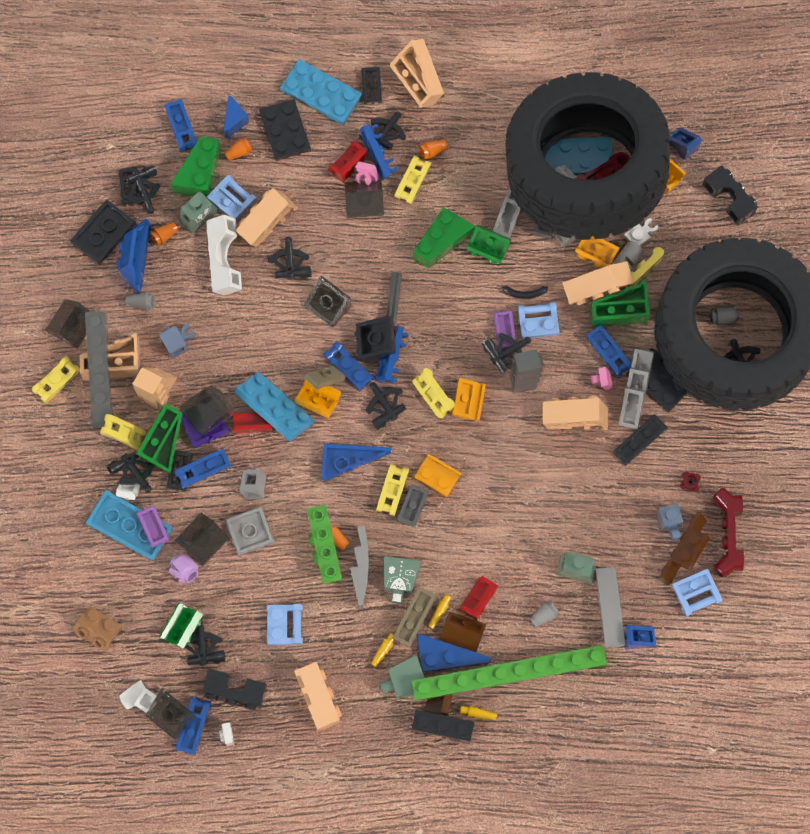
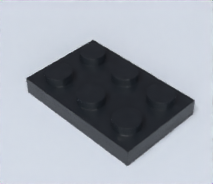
[259,99,311,161]
[70,199,136,265]
[626,347,687,413]

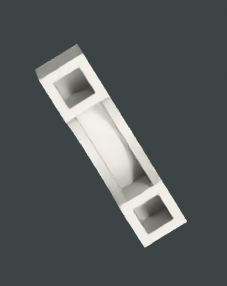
[206,215,242,296]

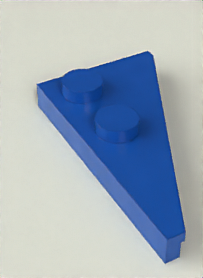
[321,444,391,482]
[417,634,491,673]

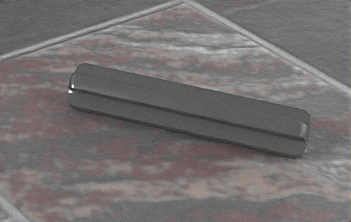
[386,272,402,326]

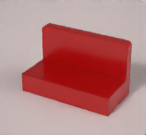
[233,412,273,434]

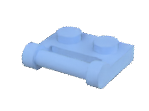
[207,175,257,221]
[518,301,560,339]
[672,569,722,617]
[267,604,303,645]

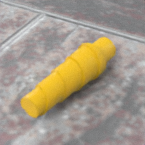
[428,594,451,629]
[371,633,395,667]
[460,705,497,720]

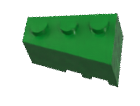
[171,136,221,198]
[413,207,475,269]
[590,280,650,327]
[135,403,182,473]

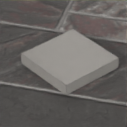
[225,507,275,557]

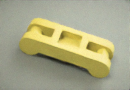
[395,155,432,205]
[626,247,664,288]
[32,356,80,403]
[413,368,455,418]
[100,414,146,450]
[376,464,409,516]

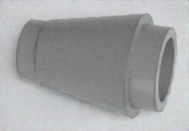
[126,292,155,311]
[530,600,560,628]

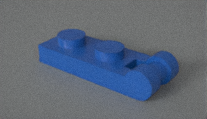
[164,99,197,153]
[586,325,632,378]
[323,341,374,392]
[174,449,231,489]
[176,696,211,755]

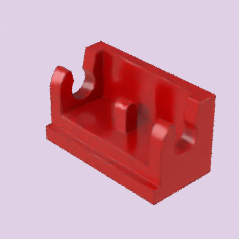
[328,141,368,183]
[459,576,498,621]

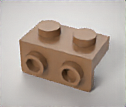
[74,606,122,652]

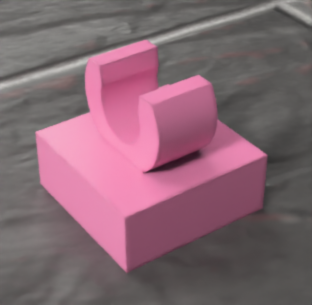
[355,161,379,185]
[591,367,613,391]

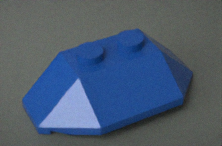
[117,219,151,294]

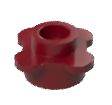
[680,471,701,492]

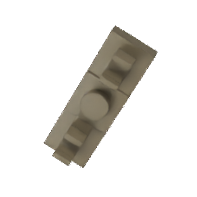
[392,586,437,648]

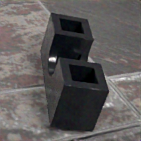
[702,165,758,226]
[202,669,267,711]
[411,710,474,744]

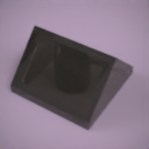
[344,180,384,218]
[304,276,352,327]
[45,299,91,349]
[174,513,229,567]
[145,688,196,741]

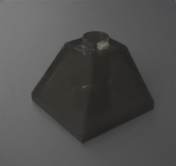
[179,385,234,436]

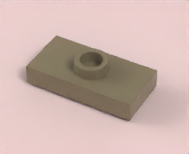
[305,365,346,389]

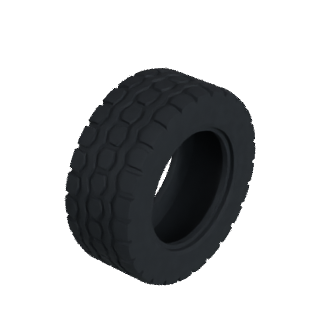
[505,72,670,240]
[654,238,810,410]

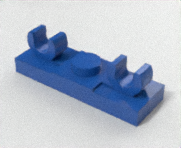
[359,124,398,181]
[375,325,409,383]

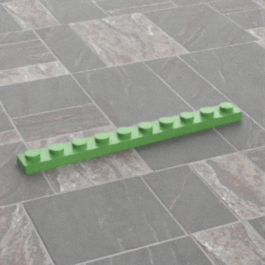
[411,645,607,701]

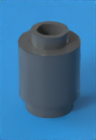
[710,305,739,326]

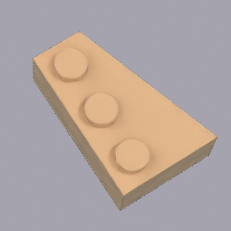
[389,39,444,107]
[236,188,298,247]
[133,367,177,410]
[543,396,608,430]
[294,662,342,731]

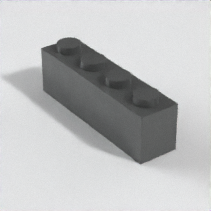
[510,349,544,394]

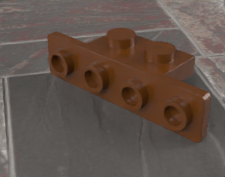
[660,512,710,585]

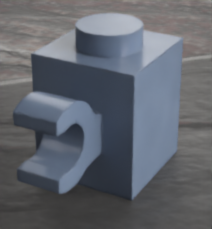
[159,324,196,359]
[657,504,683,541]

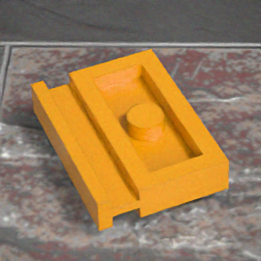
[451,378,486,422]
[414,454,461,498]

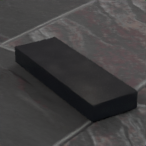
[613,414,668,466]

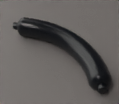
[501,285,548,299]

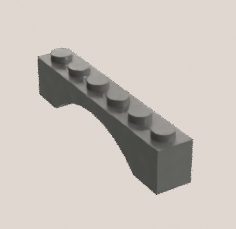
[85,311,114,428]

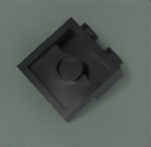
[355,315,396,363]

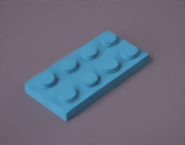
[280,59,362,125]
[542,137,612,175]
[234,372,315,442]
[86,490,173,562]

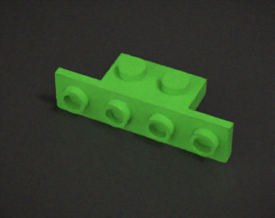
[307,505,342,584]

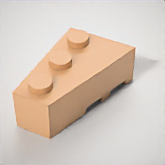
[563,262,634,306]
[80,333,140,380]

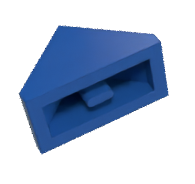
[224,96,249,138]
[670,127,702,160]
[624,625,656,650]

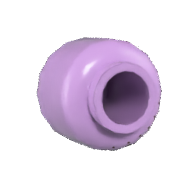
[169,554,198,583]

